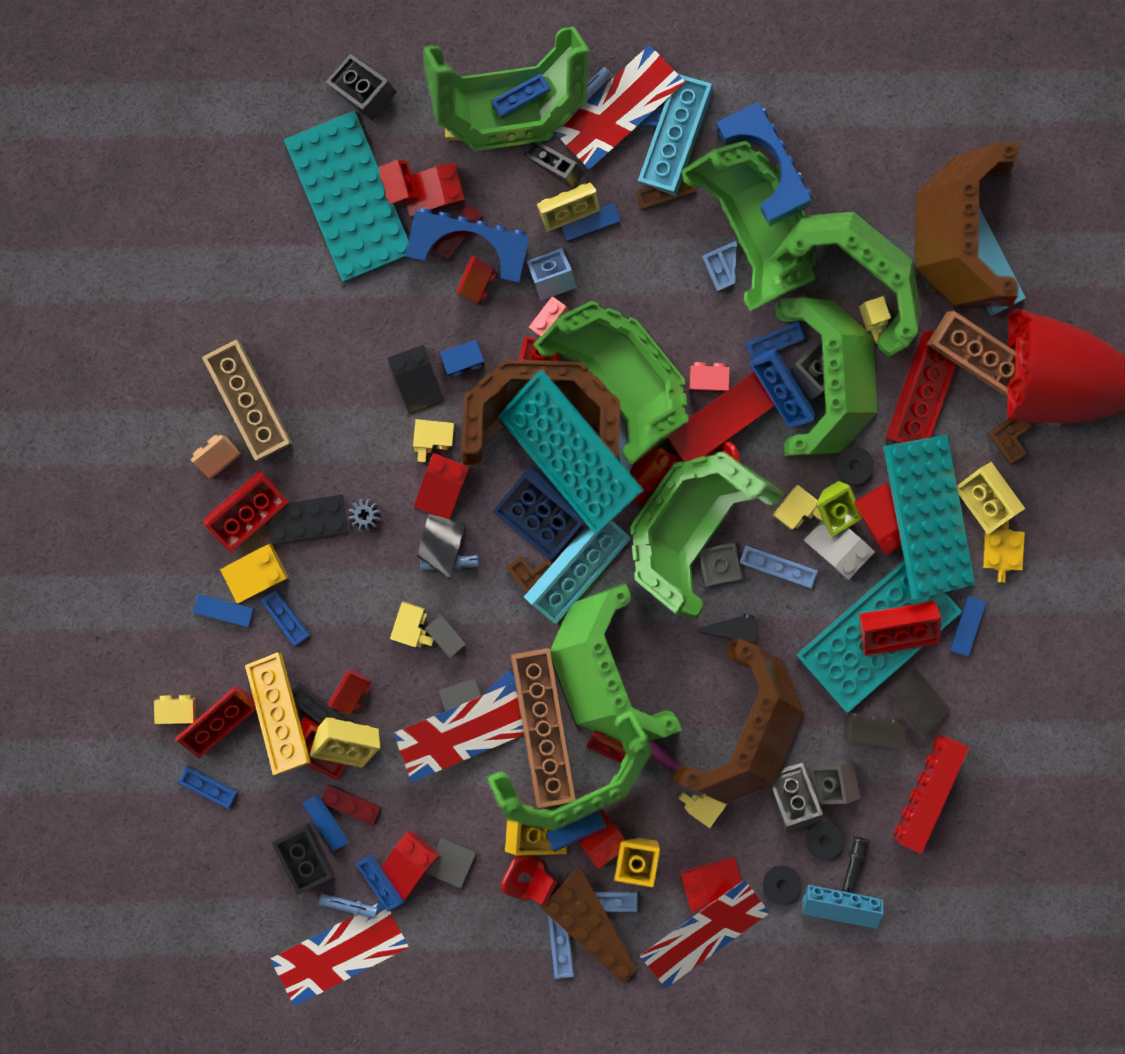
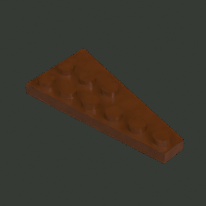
[540,865,637,984]

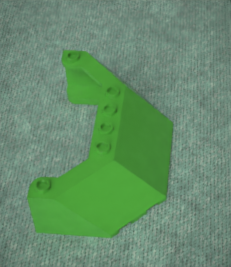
[424,27,589,151]
[681,141,816,311]
[770,212,921,357]
[776,298,878,456]
[534,301,688,465]
[630,452,785,619]
[550,583,682,743]
[487,711,652,830]

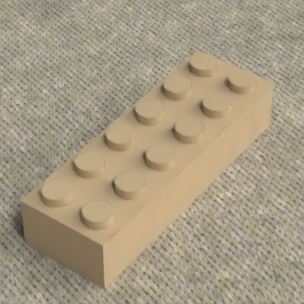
[202,339,293,461]

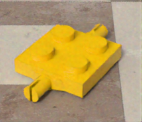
[983,521,1025,583]

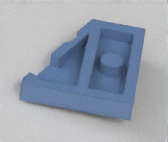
[702,241,737,292]

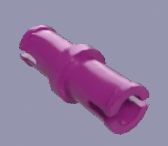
[648,740,679,772]

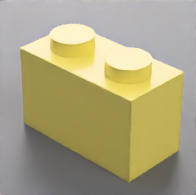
[154,695,197,724]

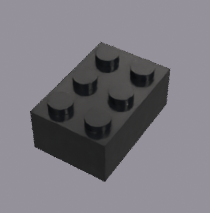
[272,823,335,895]

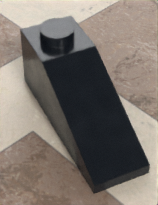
[523,142,585,189]
[697,614,759,643]

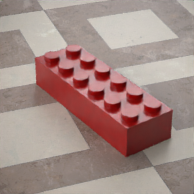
[893,734,969,854]

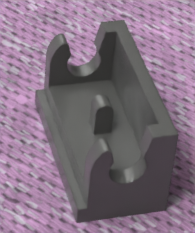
[425,615,466,658]

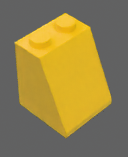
[615,838,660,887]

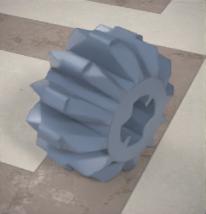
[348,499,381,531]

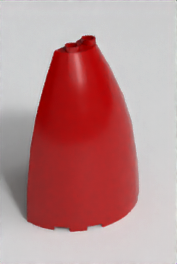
[1007,309,1125,423]

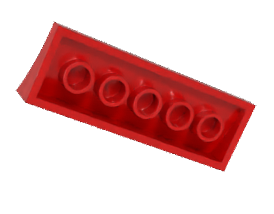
[885,331,957,443]
[665,372,775,463]

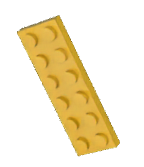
[245,652,310,775]

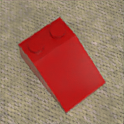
[406,162,465,217]
[629,446,681,506]
[413,453,470,519]
[854,483,902,555]
[300,717,347,781]
[577,808,625,869]
[381,831,441,900]
[680,856,742,913]

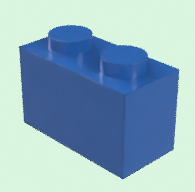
[440,340,484,377]

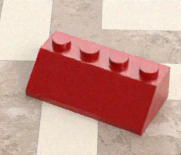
[203,470,289,553]
[859,601,941,656]
[175,685,256,759]

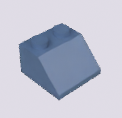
[526,248,577,300]

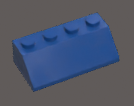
[749,348,815,428]

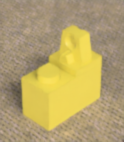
[859,296,891,344]
[413,419,455,463]
[772,485,823,530]
[390,602,434,647]
[678,792,727,828]

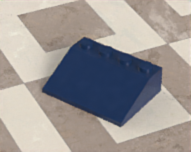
[492,465,584,560]

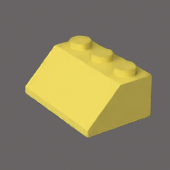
[537,183,601,232]
[957,462,1025,534]
[310,718,380,768]

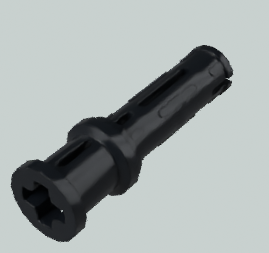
[841,836,870,893]

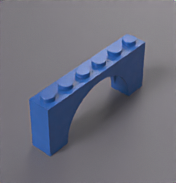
[716,102,813,227]
[406,207,529,282]

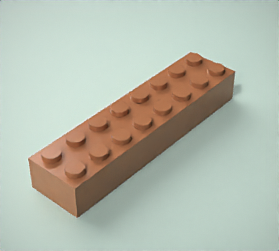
[927,311,1062,427]
[510,648,576,808]

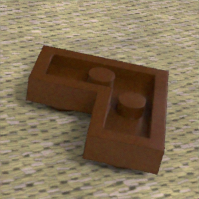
[988,420,1031,464]
[506,555,552,594]

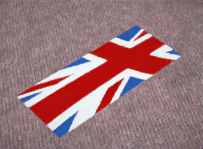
[554,45,685,169]
[394,683,524,782]
[640,880,770,988]
[270,902,409,1006]

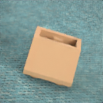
[191,435,241,478]

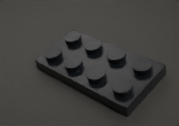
[268,494,348,544]

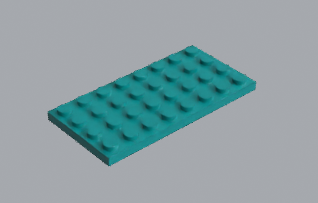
[284,110,409,282]
[498,370,642,535]
[883,435,975,599]
[796,560,962,713]

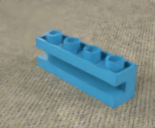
[802,885,883,929]

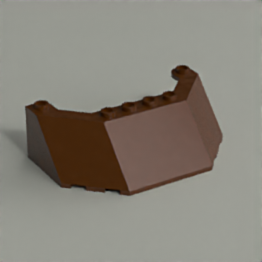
[915,142,1019,307]
[462,360,620,465]
[672,638,804,804]

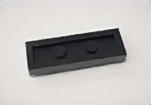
[292,682,344,724]

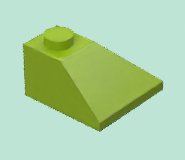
[817,481,862,537]

